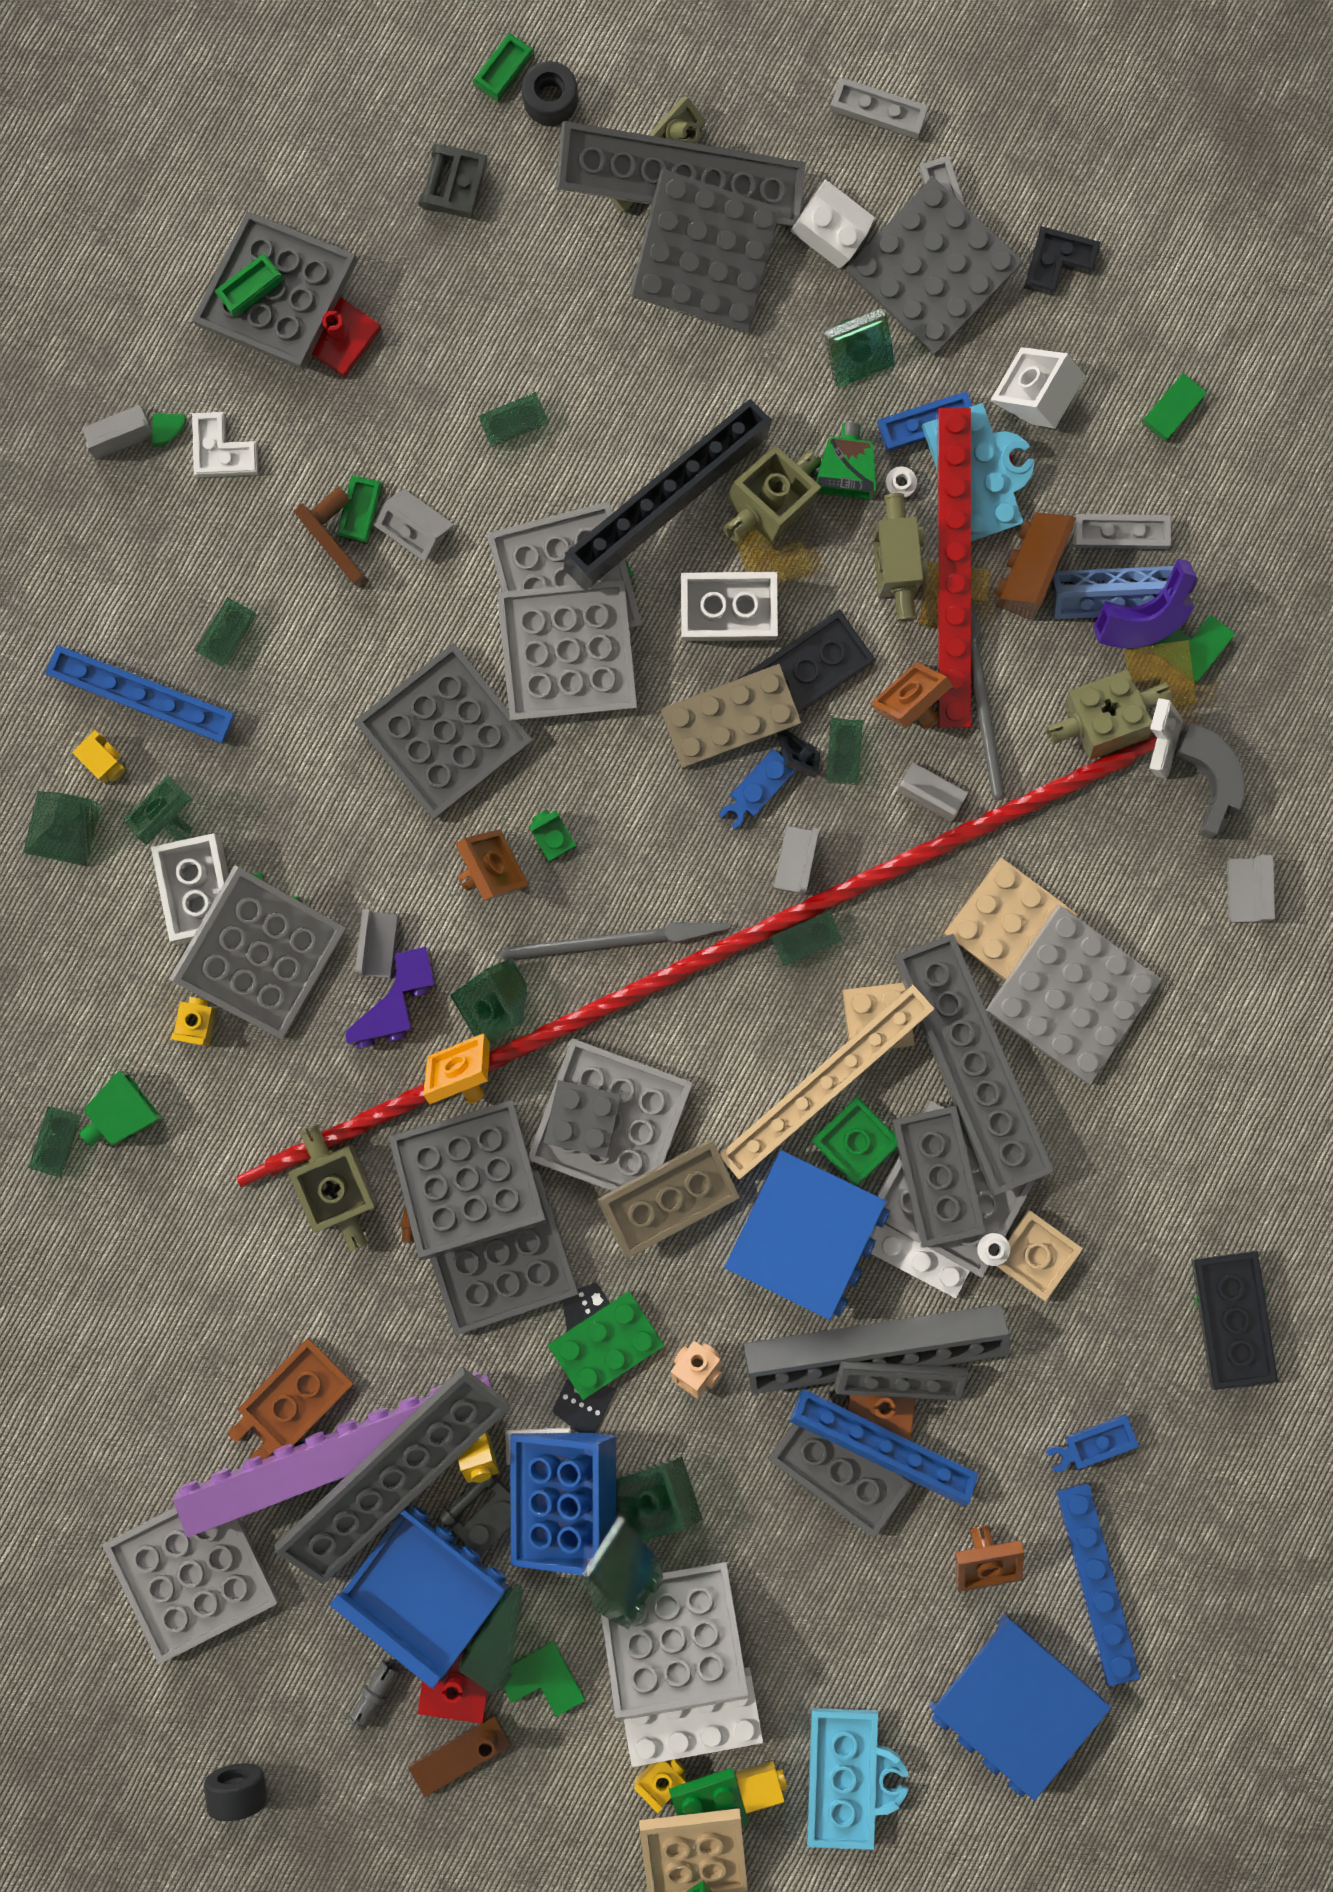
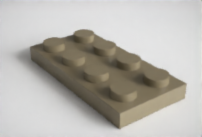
[660,664,802,769]
[597,1139,740,1259]

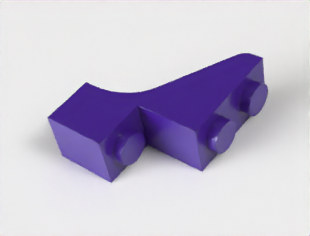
[346,947,437,1049]

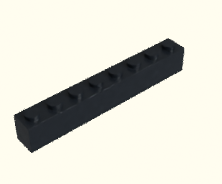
[564,399,772,591]

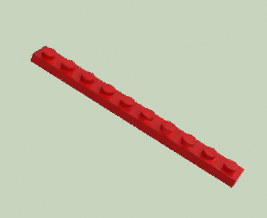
[937,408,971,728]

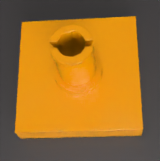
[423,1033,490,1104]

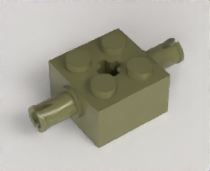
[723,445,821,543]
[872,493,928,623]
[1046,669,1173,760]
[288,1124,378,1252]

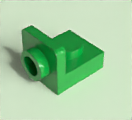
[529,810,577,863]

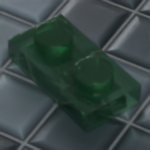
[478,392,548,448]
[195,597,257,669]
[825,718,863,785]
[771,911,843,967]
[28,1106,82,1177]

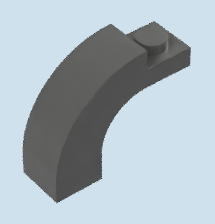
[1174,723,1244,839]

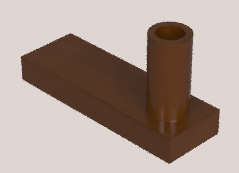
[293,486,370,588]
[408,1714,511,1797]

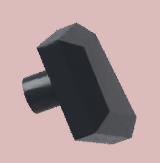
[777,730,820,778]

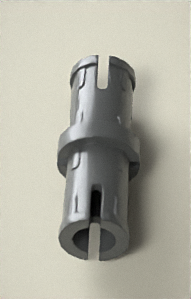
[347,1660,400,1730]

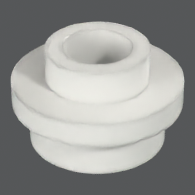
[885,467,917,498]
[977,1233,1010,1266]

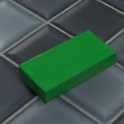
[473,33,534,102]
[215,253,285,318]
[1141,373,1207,442]
[336,475,383,544]

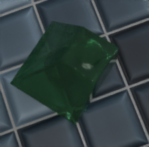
[23,791,101,867]
[450,958,528,1045]

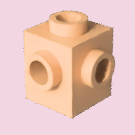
[671,1341,722,1399]

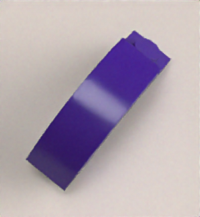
[1093,558,1197,648]

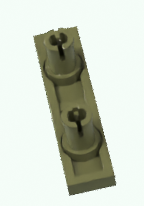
[610,97,706,212]

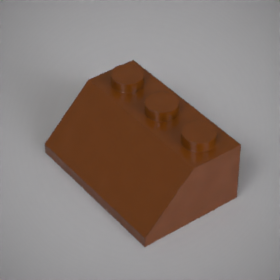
[994,512,1077,620]

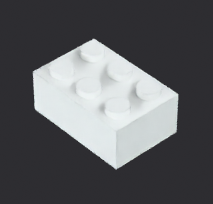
[681,572,778,641]
[151,833,229,945]

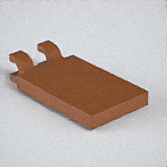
[227,1338,354,1460]

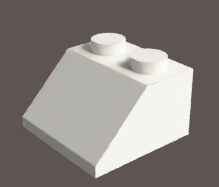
[790,179,875,269]
[991,347,1086,429]

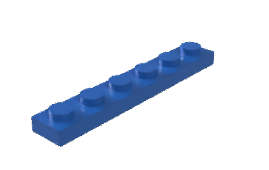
[45,645,236,745]
[789,1389,978,1507]
[1055,1482,1140,1687]

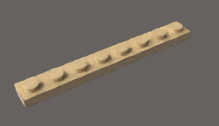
[720,985,935,1180]

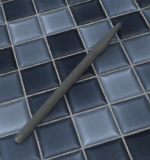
[971,602,1005,801]
[500,922,731,960]

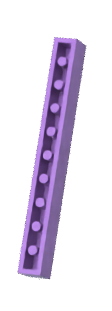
[173,1372,492,1538]

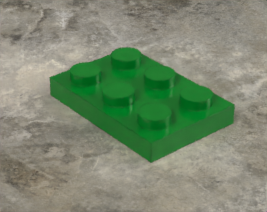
[547,1291,664,1400]

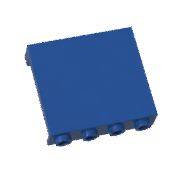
[724,1150,891,1321]
[330,1505,510,1689]
[929,1613,1111,1801]

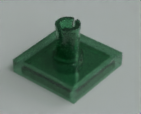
[824,308,895,388]
[124,775,192,846]

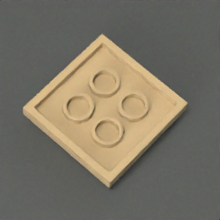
[943,857,1078,981]
[639,1809,748,1892]

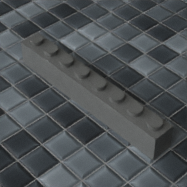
[744,1304,1010,1394]

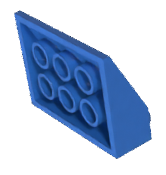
[510,1433,617,1577]

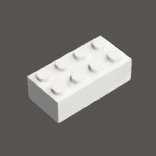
[624,1667,763,1767]

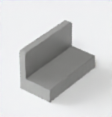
[82,405,152,460]
[374,489,453,562]
[896,762,968,822]
[773,825,819,895]
[1227,855,1275,922]
[355,909,399,979]

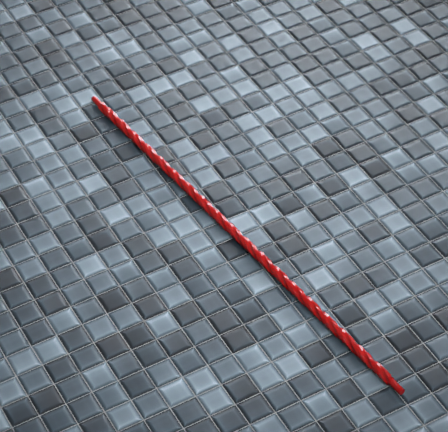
[236,735,1157,1188]

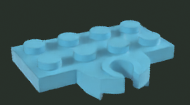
[922,403,1034,542]
[807,1708,909,1850]

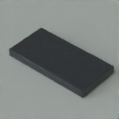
[738,609,876,715]
[1191,1251,1278,1390]

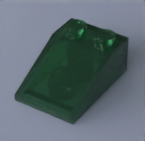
[616,1456,703,1548]
[583,1517,663,1629]
[457,1580,522,1694]

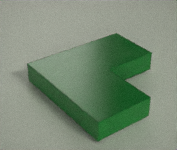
[1145,615,1235,684]
[496,1640,585,1717]

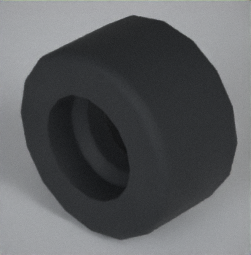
[522,61,578,126]
[204,1763,267,1821]

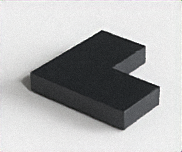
[1024,226,1101,296]

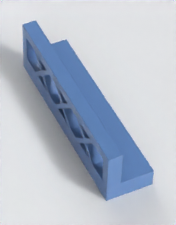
[1051,566,1174,619]

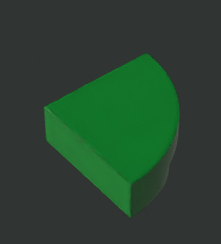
[151,413,187,447]

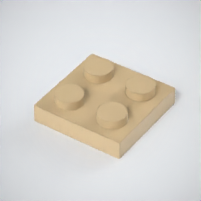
[842,983,915,1049]
[996,1210,1083,1302]

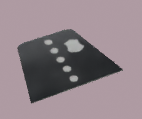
[562,1283,610,1331]
[553,1378,616,1434]

